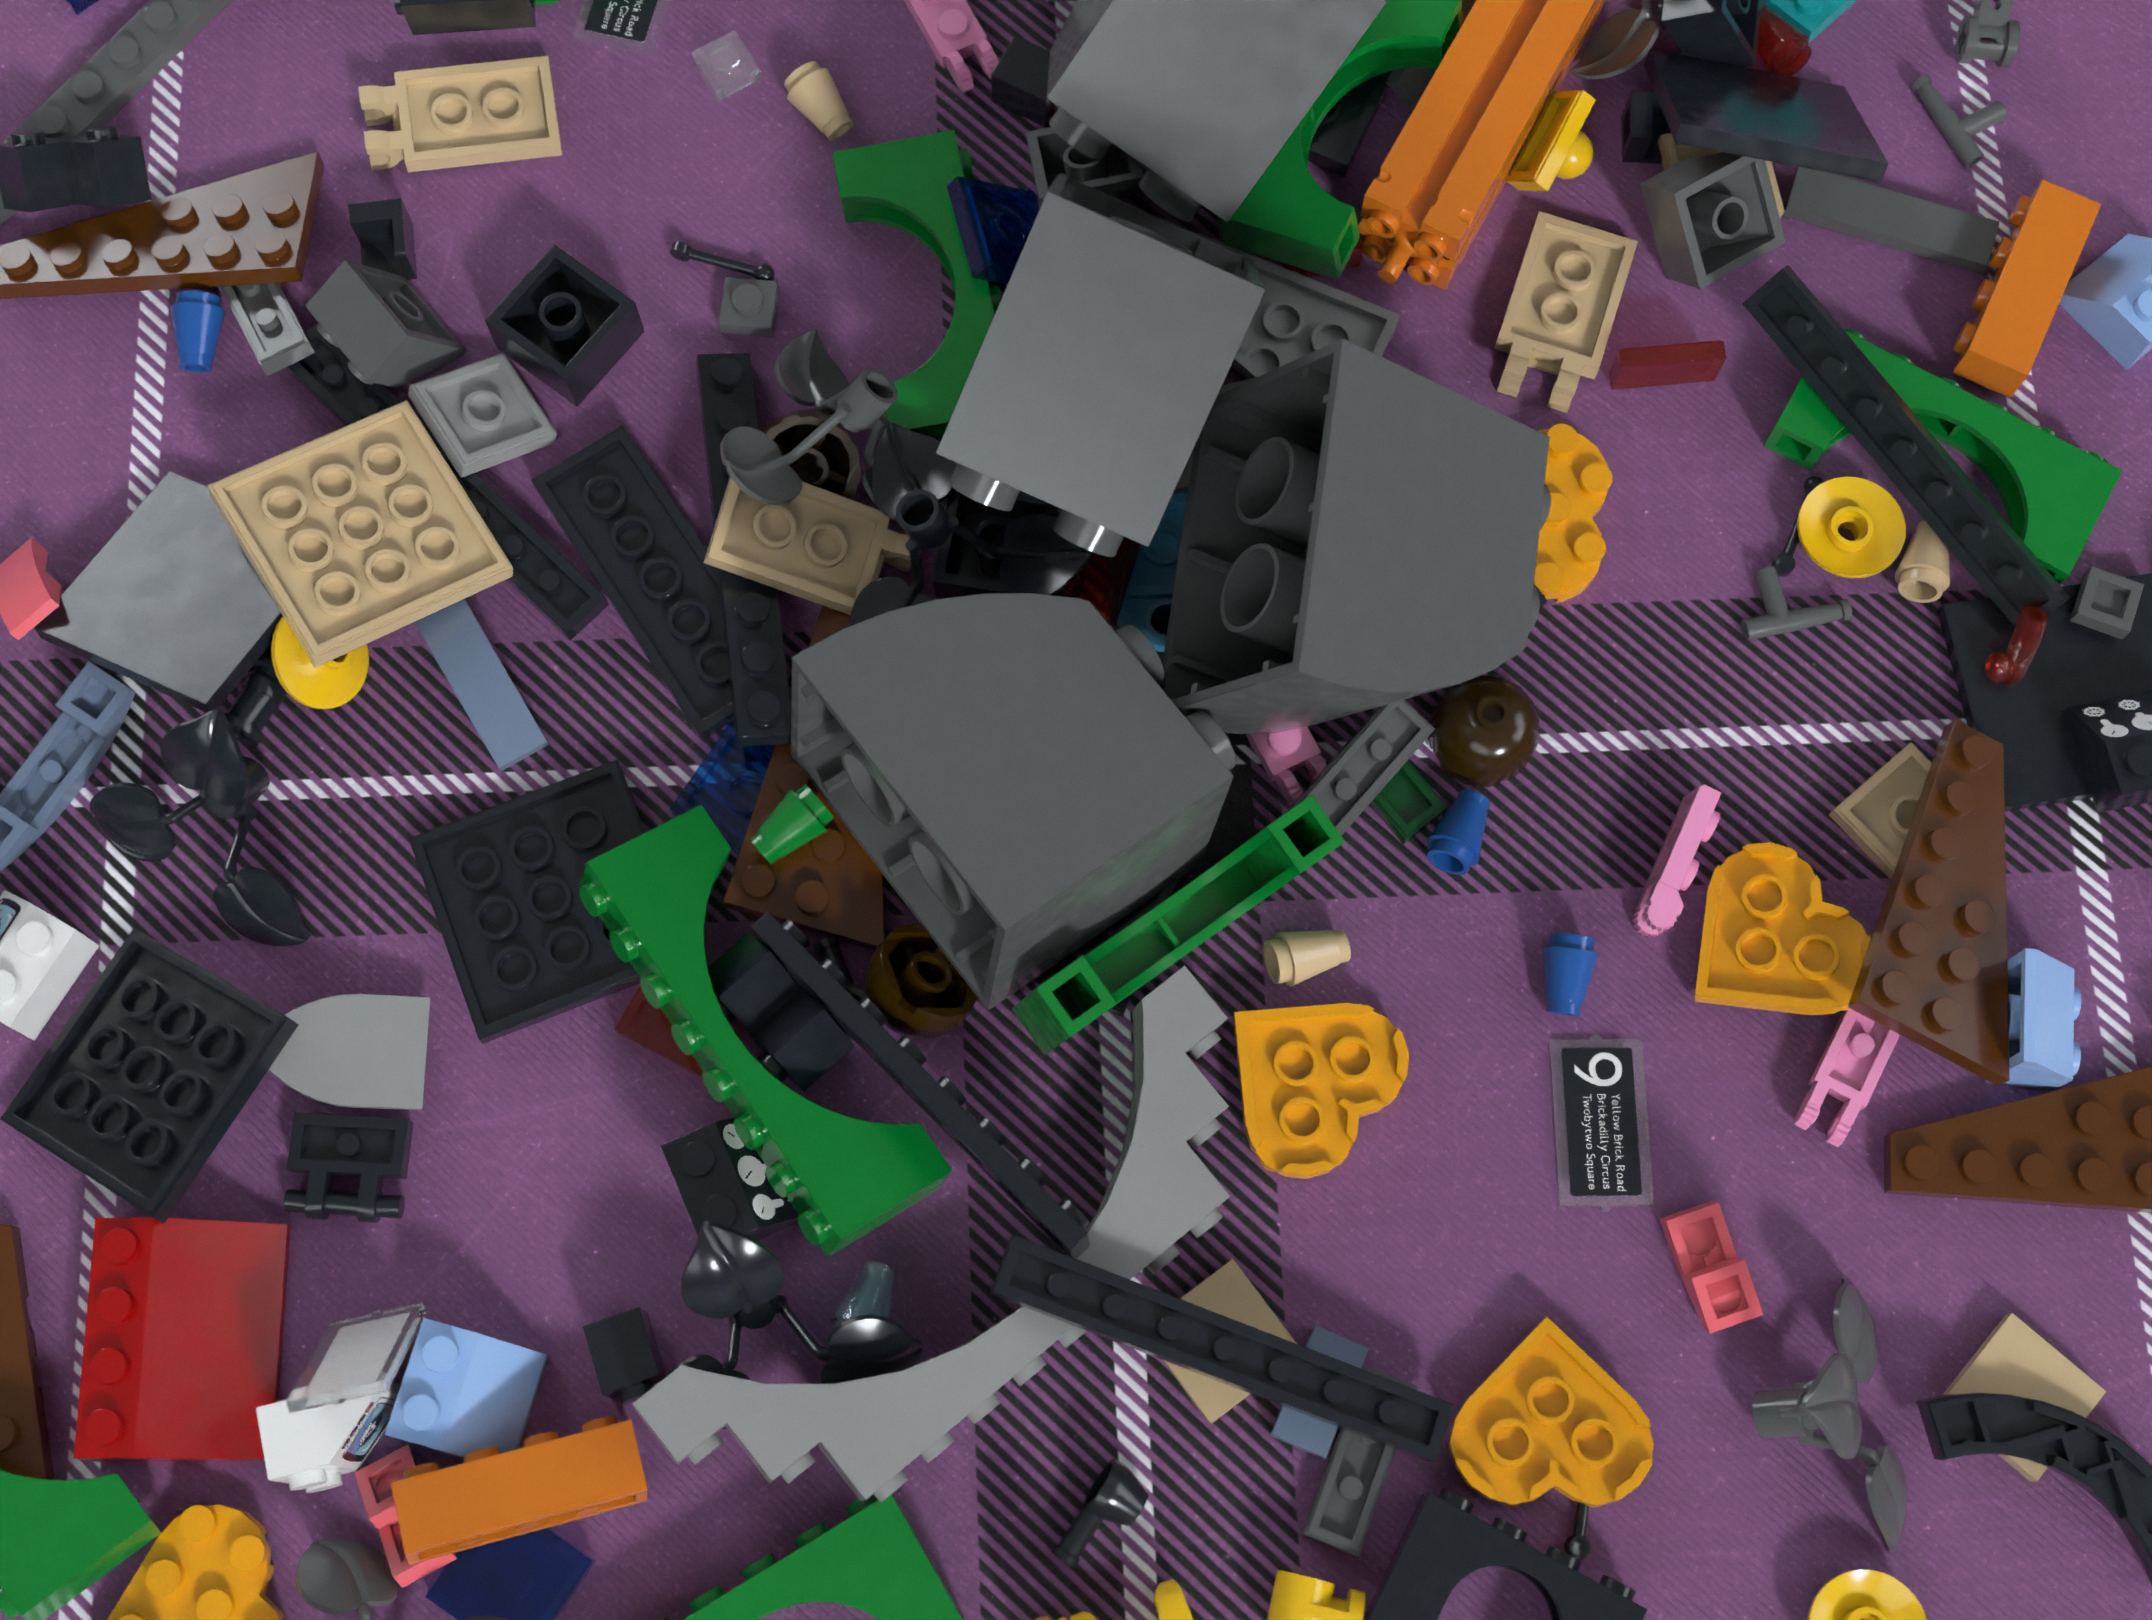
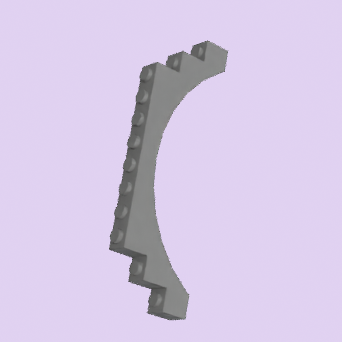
[633,965,1230,1503]

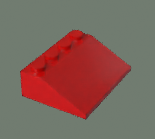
[74,1217,291,1462]

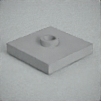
[408,353,557,478]

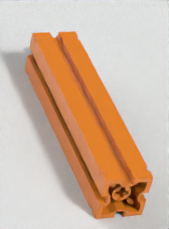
[1355,0,1608,291]

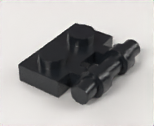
[284,1112,414,1223]

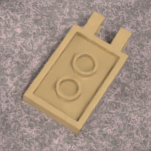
[358,56,562,173]
[1494,211,1638,413]
[703,477,921,615]

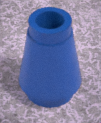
[171,291,225,373]
[1427,789,1490,875]
[1543,933,1599,1016]

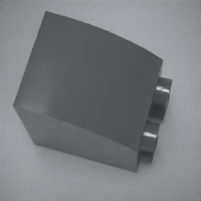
[1047,0,1387,222]
[936,172,1265,557]
[1159,338,1551,734]
[791,593,1236,1010]

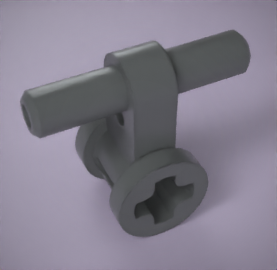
[1955,0,2020,68]

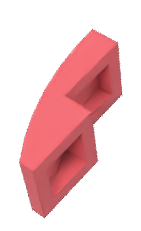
[0,537,62,641]
[1659,1200,1763,1334]
[354,1444,457,1588]

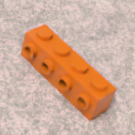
[1952,179,2102,398]
[390,1416,648,1565]

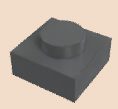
[719,277,779,338]
[2070,566,2144,639]

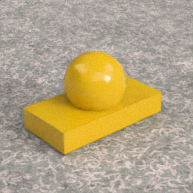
[1507,90,1596,191]

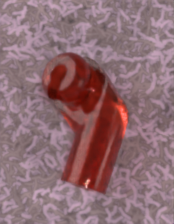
[1986,607,2049,686]

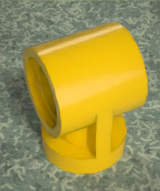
[1267,1570,1366,1620]

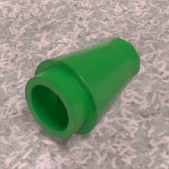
[749,784,835,865]

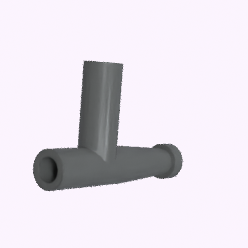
[1910,75,2007,168]
[1741,566,1852,641]

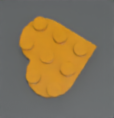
[1534,423,1613,603]
[1695,842,1871,1015]
[1233,1003,1409,1179]
[1449,1316,1654,1507]
[107,1504,284,1620]

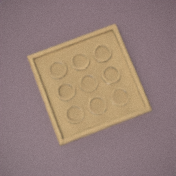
[207,400,513,668]

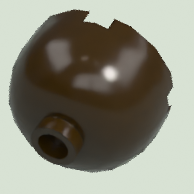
[764,409,861,499]
[1428,674,1540,787]
[865,924,979,1040]

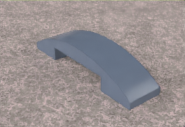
[415,599,549,771]
[0,661,135,871]

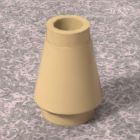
[784,61,854,141]
[1895,520,1950,603]
[1263,929,1351,987]

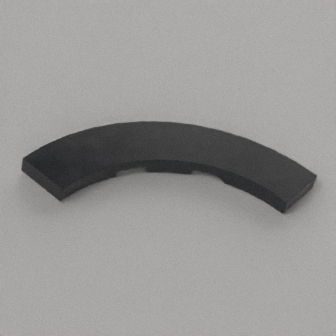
[1916,1392,2152,1585]

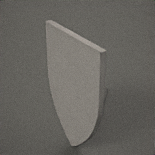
[269,994,431,1110]

